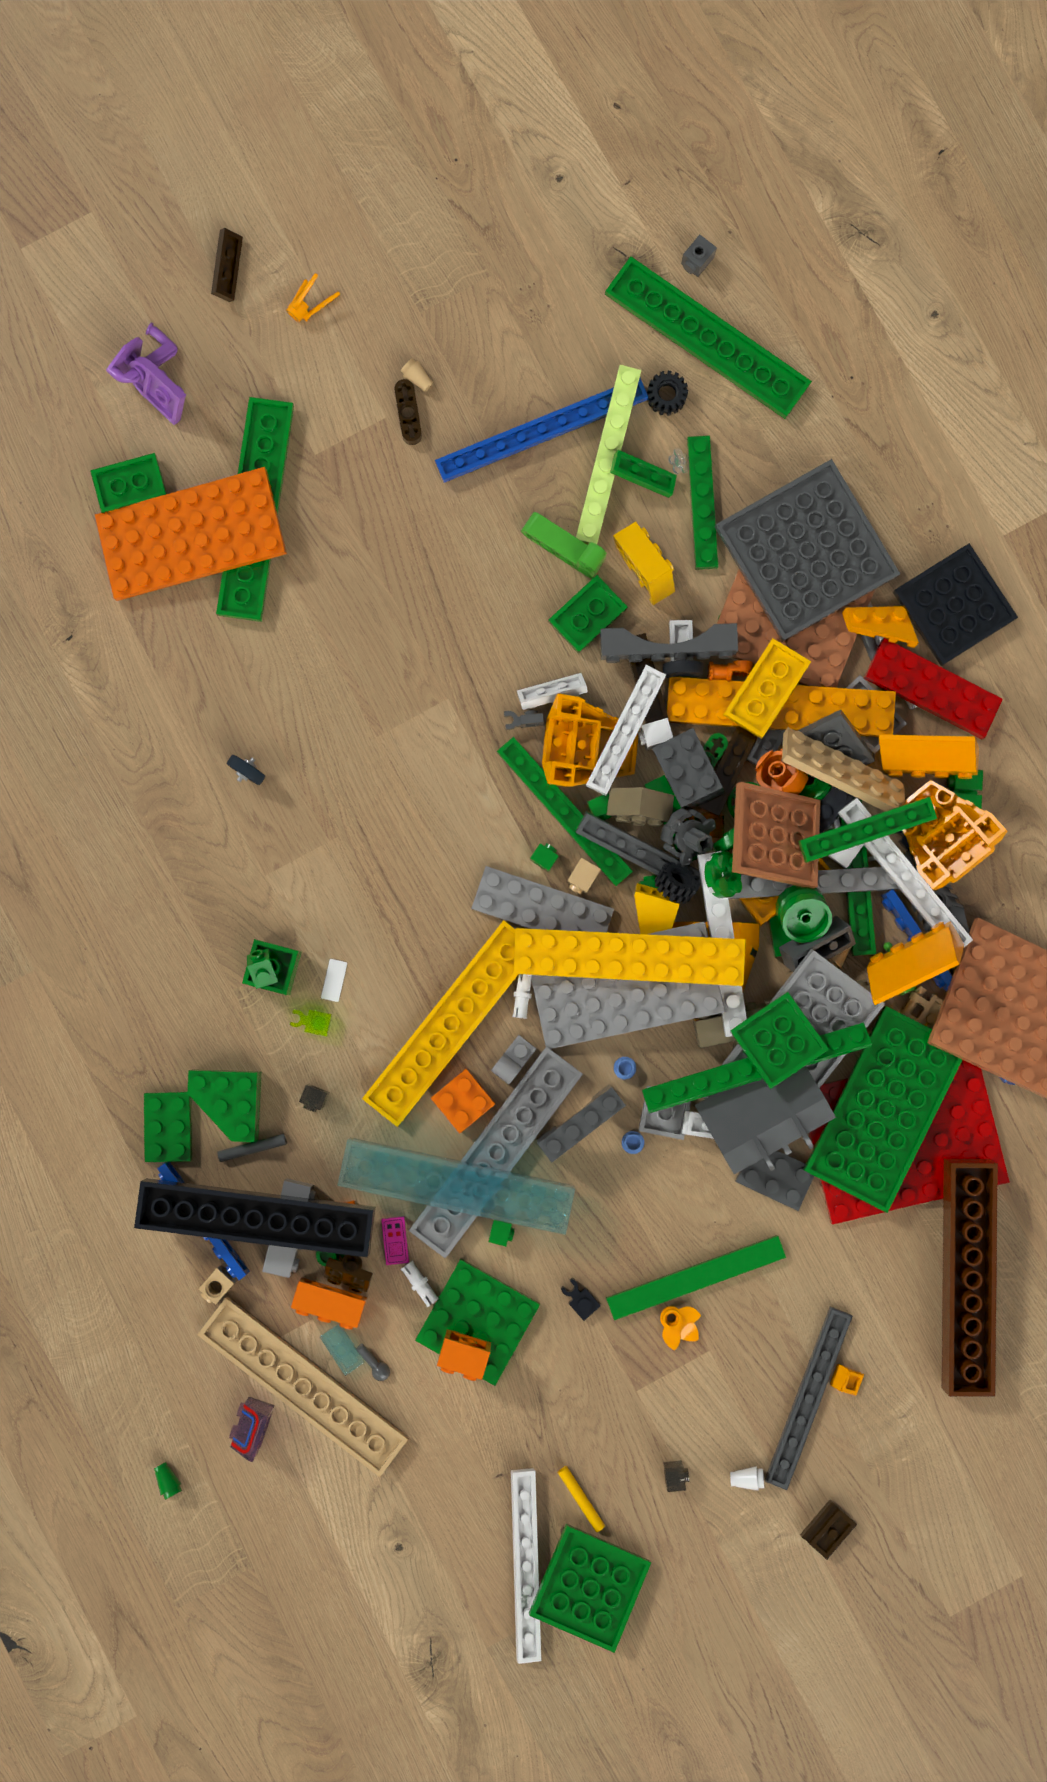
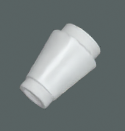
[730,1466,764,1491]

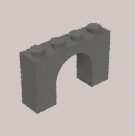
[537,1084,626,1163]

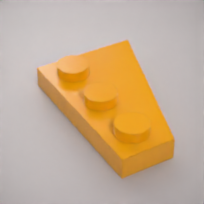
[842,606,919,648]

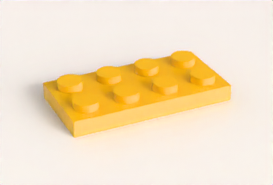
[723,638,811,739]

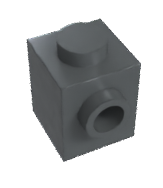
[681,234,717,277]

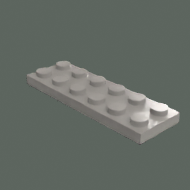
[471,866,614,932]

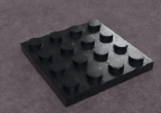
[893,543,1018,666]

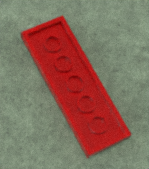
[863,638,1003,740]

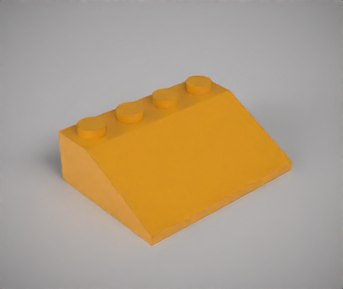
[879,735,979,779]
[867,921,965,1005]

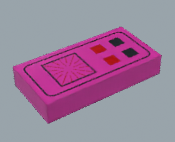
[381,1216,409,1265]

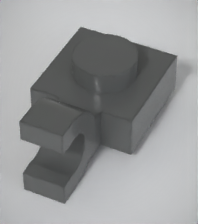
[504,710,544,730]

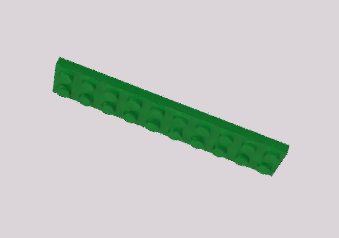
[605,256,812,419]
[216,397,294,622]

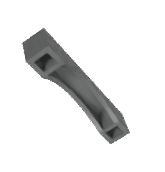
[600,623,738,663]

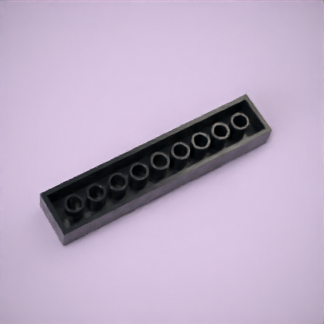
[134,1178,376,1257]

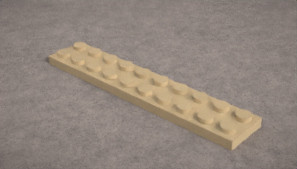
[197,1296,409,1477]

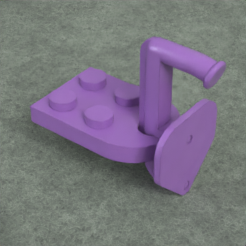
[106,322,186,425]

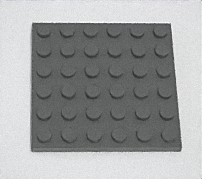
[715,459,900,642]

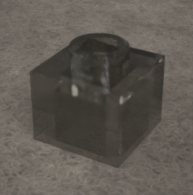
[299,1084,330,1112]
[663,1460,689,1492]

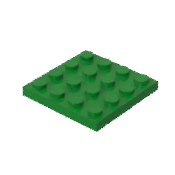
[415,1258,540,1386]
[529,1524,651,1653]

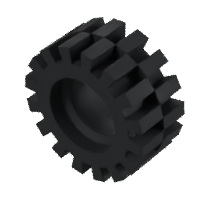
[647,370,688,416]
[654,862,700,904]

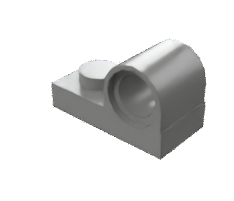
[491,1035,536,1085]

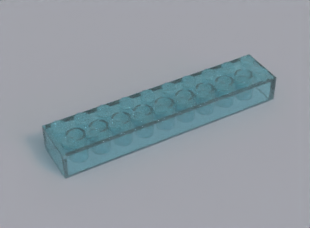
[337,1137,575,1235]

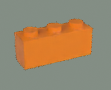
[291,1277,367,1330]

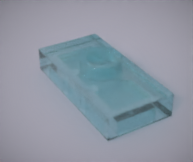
[320,1323,365,1376]

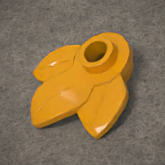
[660,1306,701,1350]

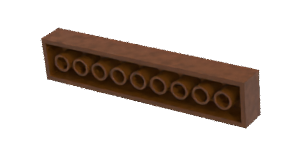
[941,1159,998,1397]

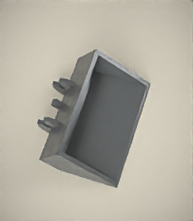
[695,1066,836,1174]

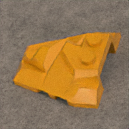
[903,780,1008,891]

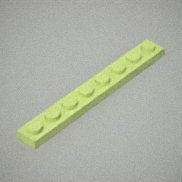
[576,365,641,544]

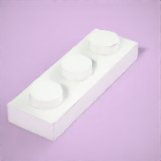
[517,673,588,710]

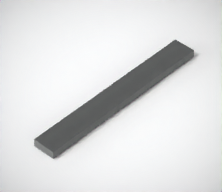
[765,1306,853,1490]

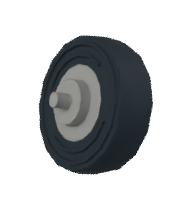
[226,754,265,785]

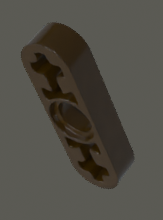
[394,379,422,445]

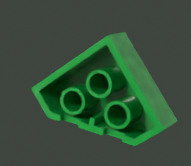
[187,1069,262,1142]

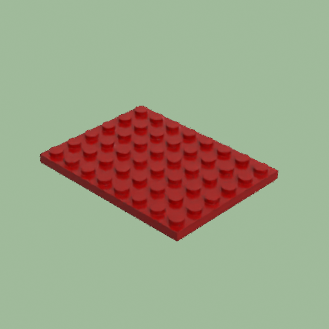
[809,1060,1010,1225]

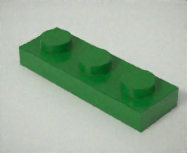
[610,450,677,498]

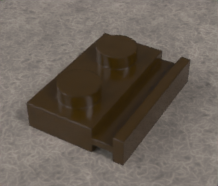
[800,1499,857,1560]

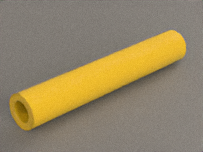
[557,1466,605,1532]

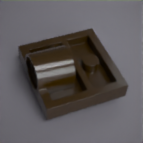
[324,1255,373,1293]

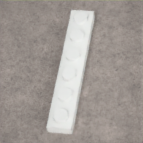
[586,665,666,796]

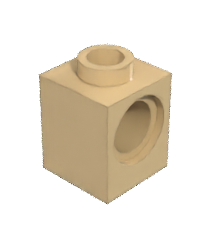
[567,858,601,895]
[198,1265,238,1305]

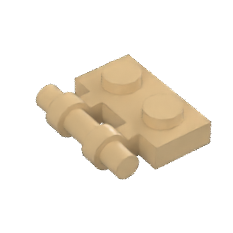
[899,985,943,1029]

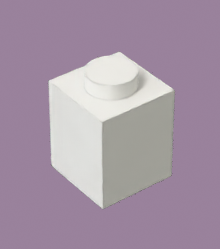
[638,718,673,750]

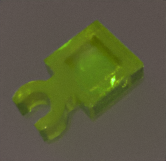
[290,1010,332,1037]

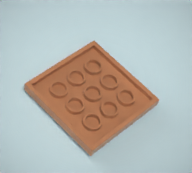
[732,782,820,889]

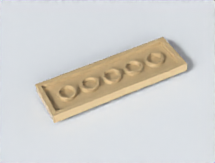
[782,727,905,811]

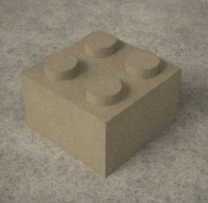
[607,787,674,826]

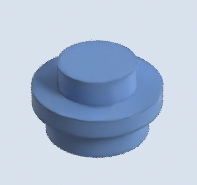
[614,1057,636,1079]
[621,1131,644,1154]

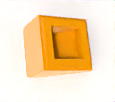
[830,1364,864,1396]

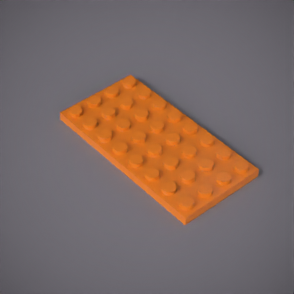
[95,467,287,601]

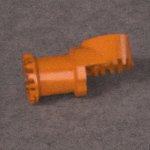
[707,660,753,681]

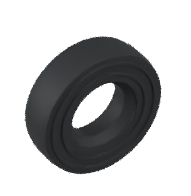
[663,660,703,678]

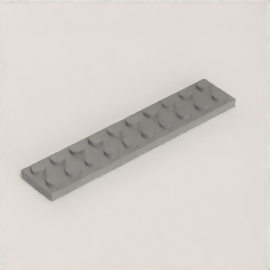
[409,1046,583,1258]

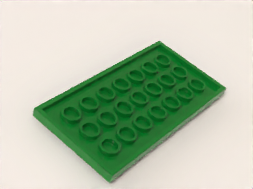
[803,1006,962,1213]

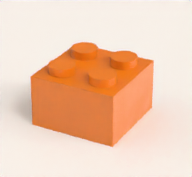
[431,1068,496,1134]
[437,1329,491,1381]

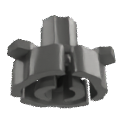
[661,808,716,865]

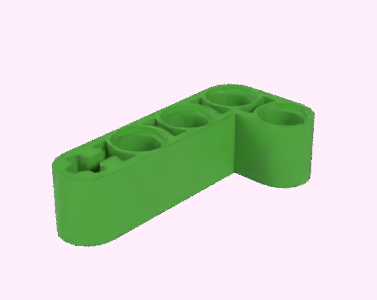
[521,512,607,579]

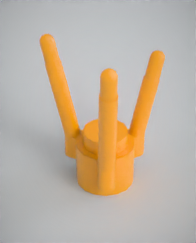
[286,273,340,322]

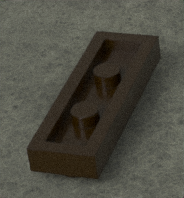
[211,228,243,302]

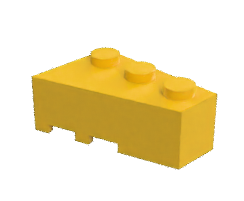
[613,522,675,605]

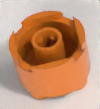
[756,749,808,795]

